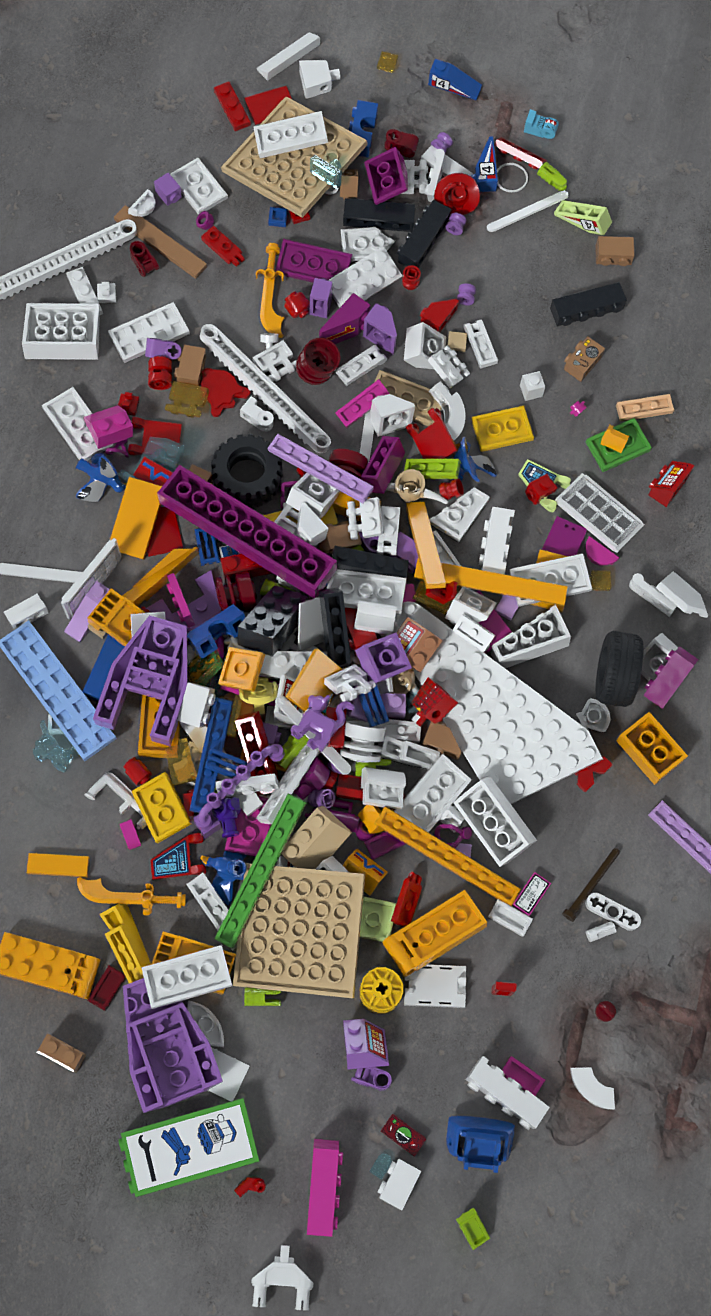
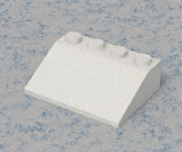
[22,303,100,360]

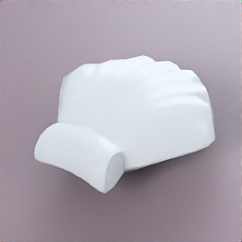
[576,698,611,732]

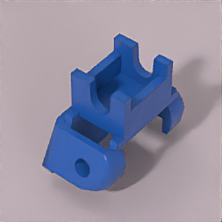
[446,1116,515,1173]

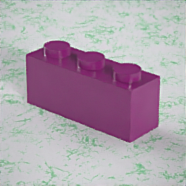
[361,436,405,494]
[643,646,698,709]

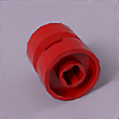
[148,356,172,390]

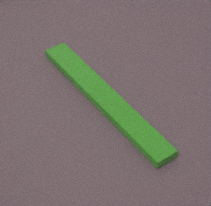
[214,793,307,948]

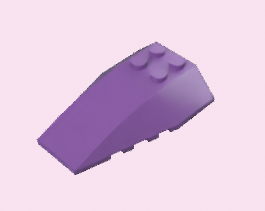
[123,978,223,1113]

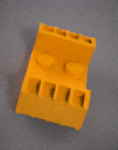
[87,588,145,647]
[152,931,236,995]

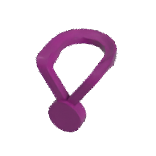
[106,439,129,458]
[280,481,298,508]
[434,824,472,849]

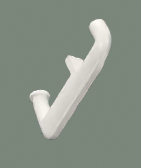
[84,773,147,830]

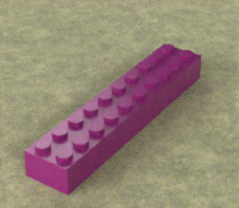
[157,465,337,598]

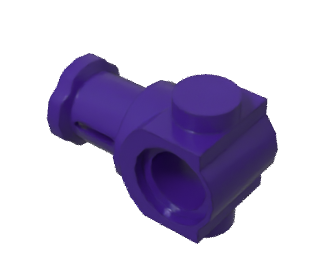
[212,797,241,838]

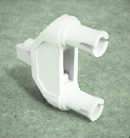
[251,1245,314,1310]

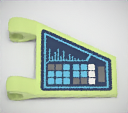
[519,459,571,512]

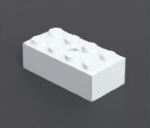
[453,776,537,867]

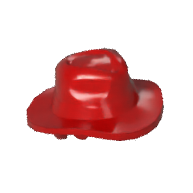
[434,173,480,215]

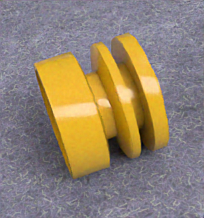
[359,967,403,1014]

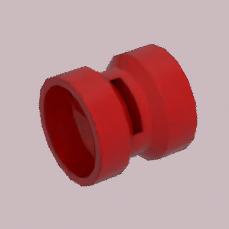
[402,265,421,290]
[439,478,464,500]

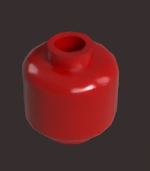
[284,291,310,319]

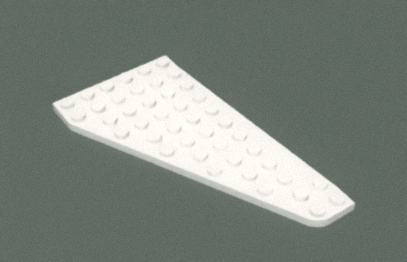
[395,602,603,804]

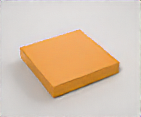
[218,647,265,692]

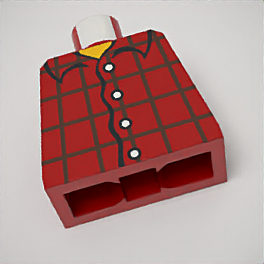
[412,677,458,727]

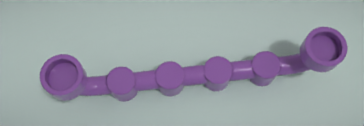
[195,744,285,831]

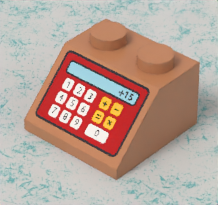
[396,617,443,672]

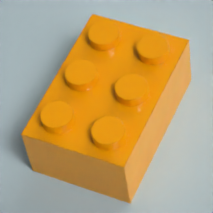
[616,712,688,785]

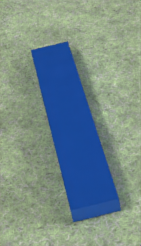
[189,697,233,814]

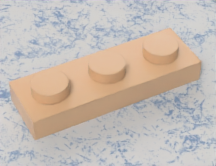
[616,394,674,422]

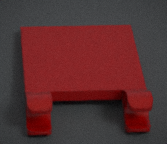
[406,408,458,459]
[128,417,182,459]

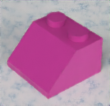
[84,405,133,449]

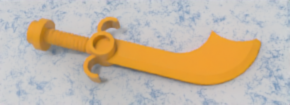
[255,243,285,338]
[77,877,186,915]

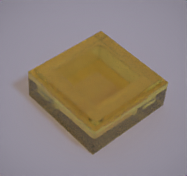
[377,51,398,73]
[591,570,611,591]

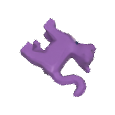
[290,695,355,752]

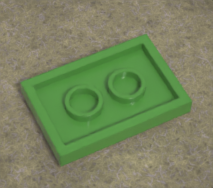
[585,418,652,472]

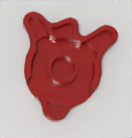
[201,368,250,417]

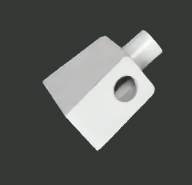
[299,60,340,99]

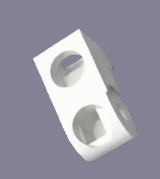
[240,396,274,432]

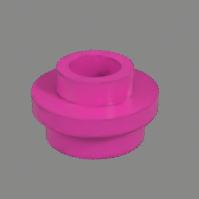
[570,401,587,417]

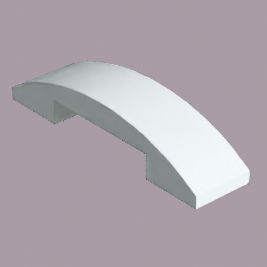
[186,872,237,951]

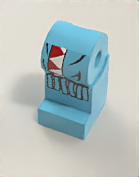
[524,109,559,139]

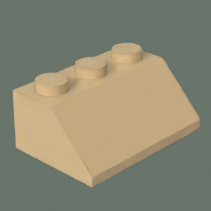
[281,806,352,869]

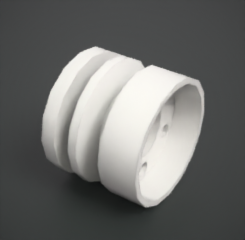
[340,721,386,763]

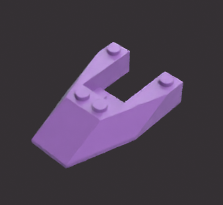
[93,615,187,747]

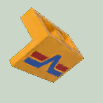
[342,849,388,896]

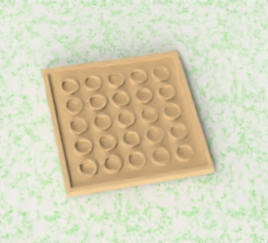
[221,97,367,218]
[233,863,365,998]

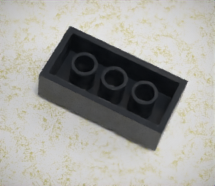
[238,585,308,657]

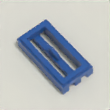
[194,528,220,566]
[359,684,389,728]
[204,748,248,779]

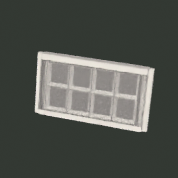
[555,473,645,553]
[61,538,122,619]

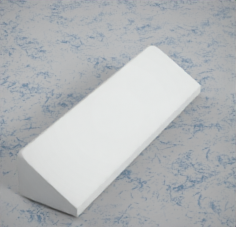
[257,32,320,81]

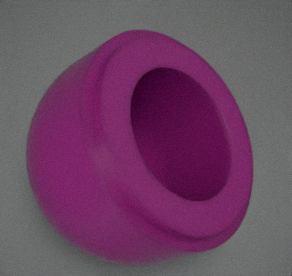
[196,211,214,230]
[356,821,375,841]

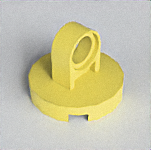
[239,677,278,714]

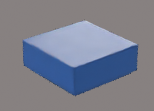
[268,207,288,227]

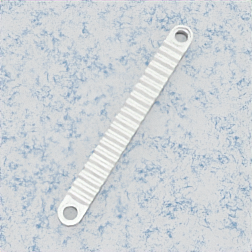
[0,219,137,300]
[200,324,331,453]

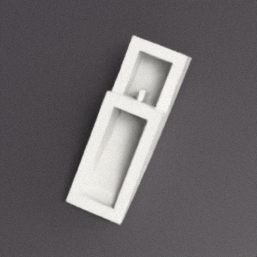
[376,736,440,770]

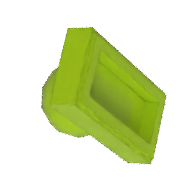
[456,1208,490,1250]

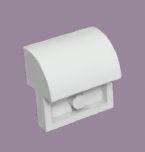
[361,767,406,809]

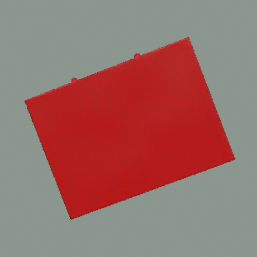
[244,86,292,125]
[147,507,183,557]

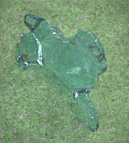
[33,720,74,772]

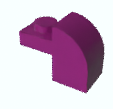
[293,756,330,800]

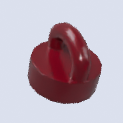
[595,1001,616,1022]

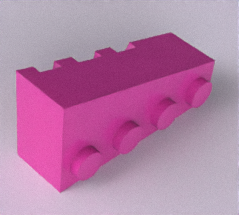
[307,1139,343,1237]

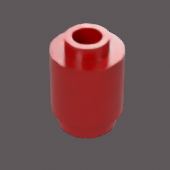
[123,757,152,786]

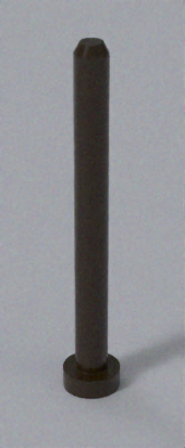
[562,848,620,922]

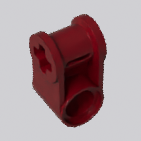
[384,129,419,158]
[130,241,159,277]

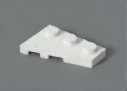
[429,487,490,542]

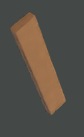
[114,205,207,279]

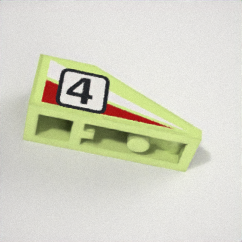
[554,200,612,235]

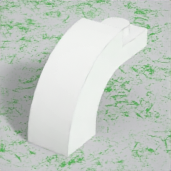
[429,381,465,441]

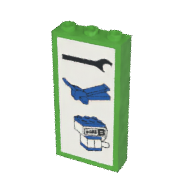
[118,1098,260,1197]

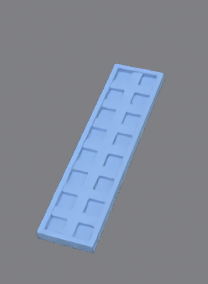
[0,620,117,762]

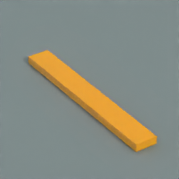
[414,558,568,606]
[374,807,521,906]

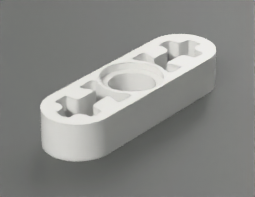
[585,893,641,931]

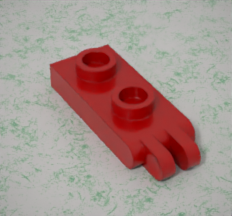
[201,226,245,267]
[391,872,422,928]

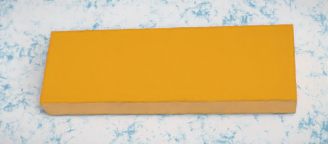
[26,853,89,877]

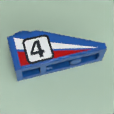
[428,59,482,100]
[471,136,498,192]

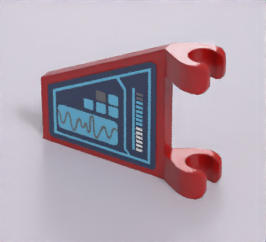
[151,833,206,880]

